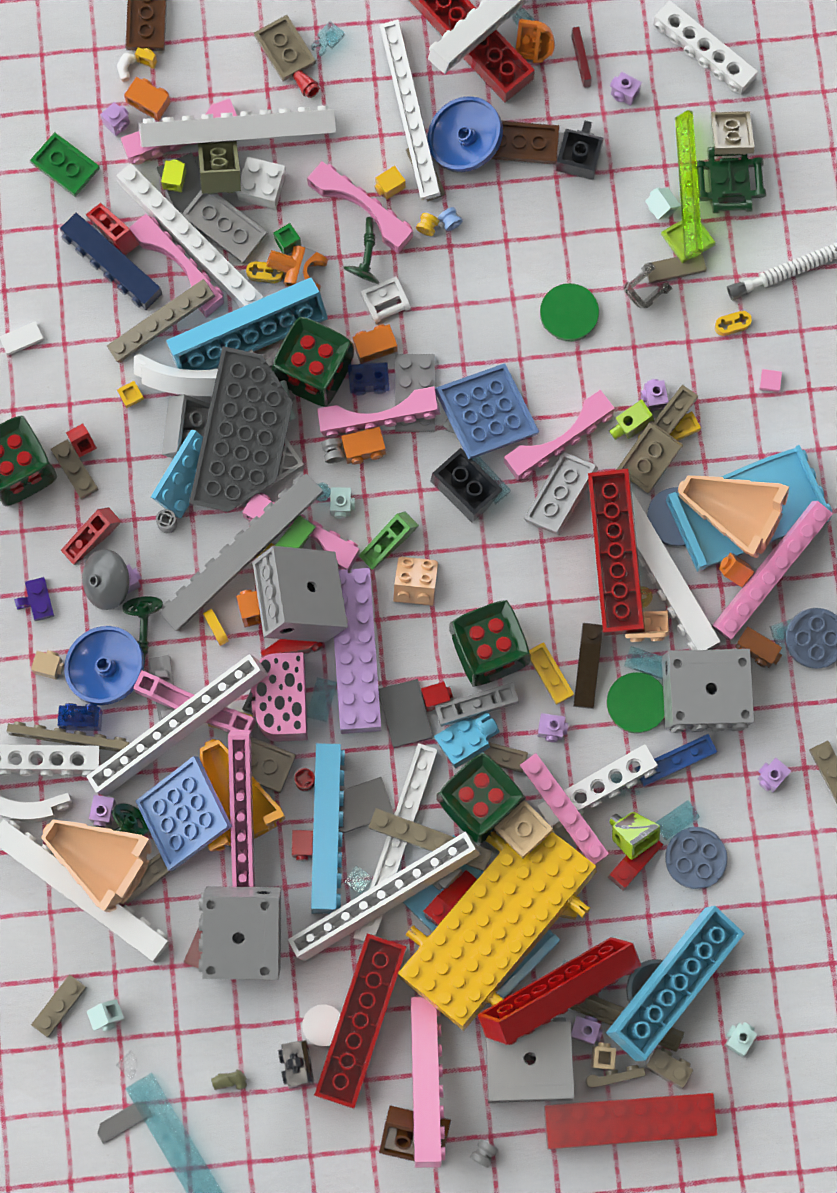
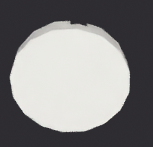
[302,1004,340,1047]

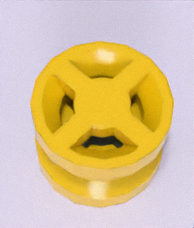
[416,213,439,236]

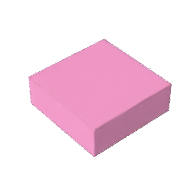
[759,369,782,392]

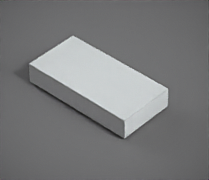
[0,321,44,356]

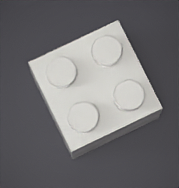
[237,157,286,210]

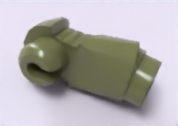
[211,1069,247,1090]

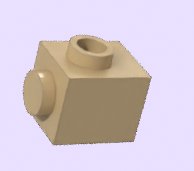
[31,650,64,680]
[591,1042,616,1070]

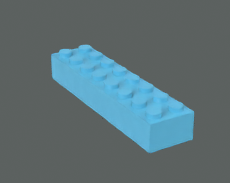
[166,277,328,370]
[311,743,345,914]
[606,906,745,1061]

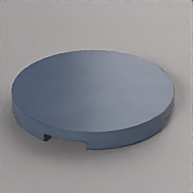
[647,487,685,546]
[786,608,837,669]
[665,827,728,889]

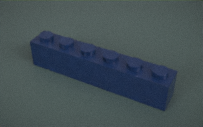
[60,212,162,310]

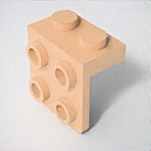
[393,557,438,606]
[625,610,669,642]

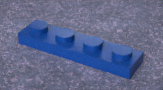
[635,734,717,787]

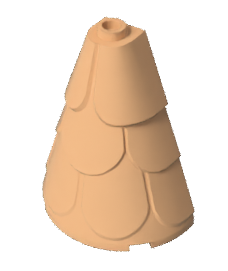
[677,476,789,558]
[41,819,152,912]

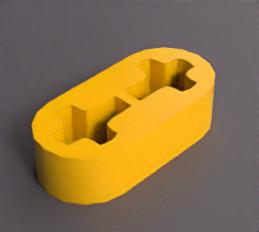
[246,261,283,283]
[714,311,752,336]
[203,608,229,646]

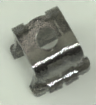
[623,262,672,308]

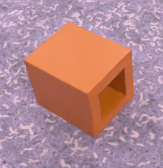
[719,552,754,587]

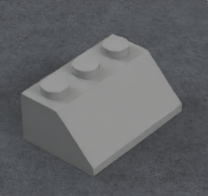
[162,394,210,459]

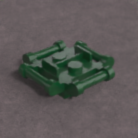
[693,147,766,214]

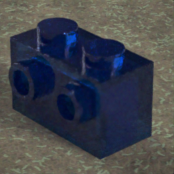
[348,362,389,396]
[57,703,102,731]

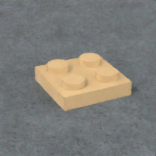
[494,800,553,859]

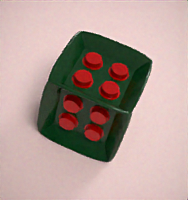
[271,317,354,407]
[0,415,57,506]
[449,600,531,687]
[436,752,526,845]

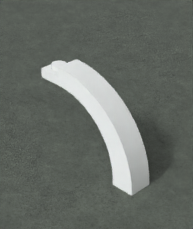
[134,354,218,396]
[0,793,73,822]

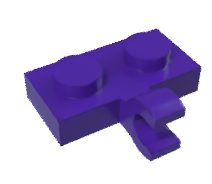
[14,577,54,621]

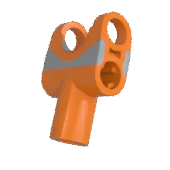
[266,246,328,292]

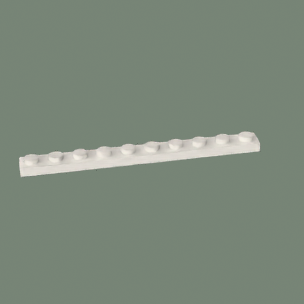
[380,20,441,201]
[353,743,438,942]

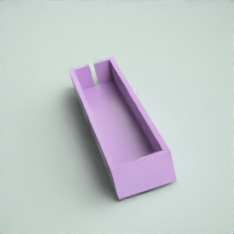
[334,568,381,734]

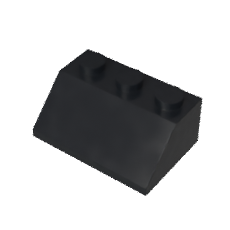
[430,448,503,522]

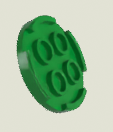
[540,283,599,341]
[606,672,665,733]

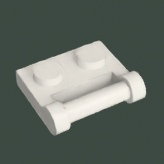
[361,276,411,324]

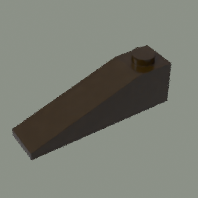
[573,623,603,709]

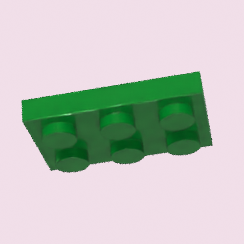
[30,132,100,197]

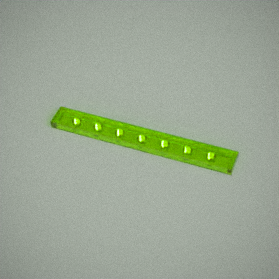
[675,110,703,260]

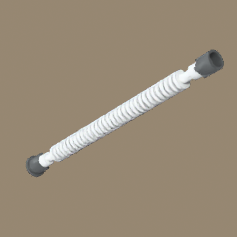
[727,243,837,301]

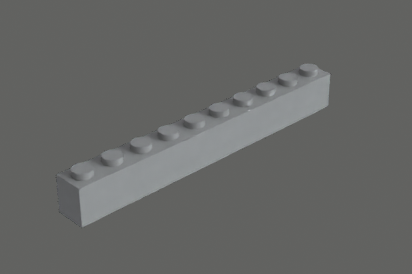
[160,473,324,631]

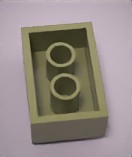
[198,141,241,194]

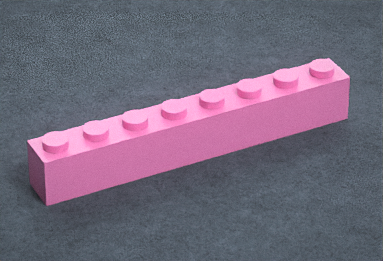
[712,501,833,640]
[228,730,255,887]
[411,997,445,1168]

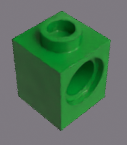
[273,223,301,255]

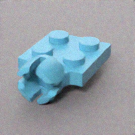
[434,713,499,769]

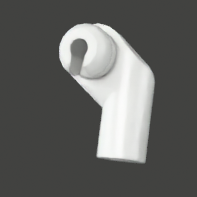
[117,53,135,82]

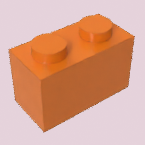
[124,76,171,121]
[352,324,398,364]
[341,427,386,465]

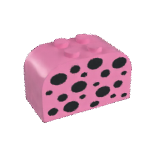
[251,652,308,742]

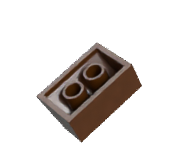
[379,1105,451,1164]

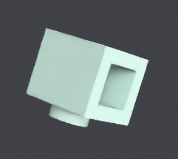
[645,187,681,220]
[330,487,355,519]
[87,999,124,1032]
[724,1022,757,1057]

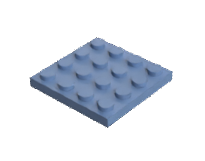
[435,363,539,459]
[136,756,232,871]

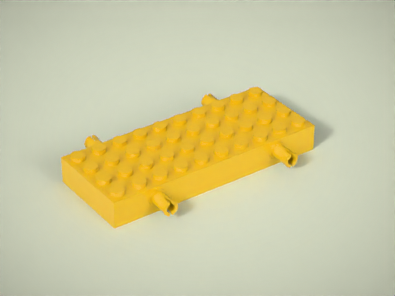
[398,831,597,1031]

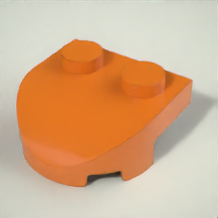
[516,19,555,63]

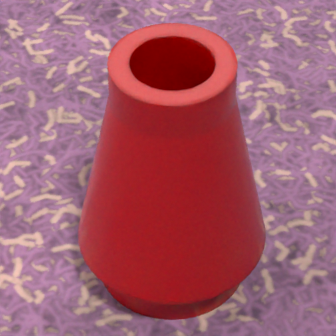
[293,70,320,98]

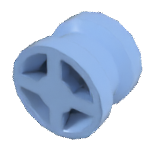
[438,207,463,231]

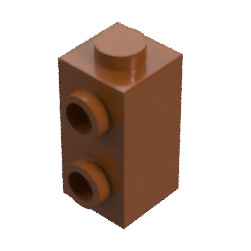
[735,626,782,668]

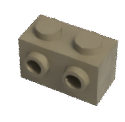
[645,1047,693,1089]

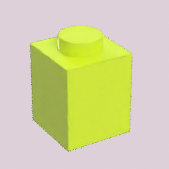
[161,160,186,192]

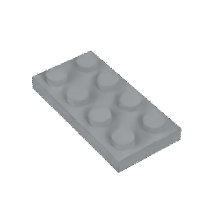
[182,191,267,264]
[395,354,435,432]
[524,452,598,535]

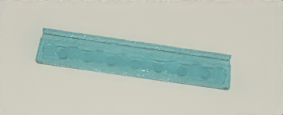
[126,1072,223,1193]

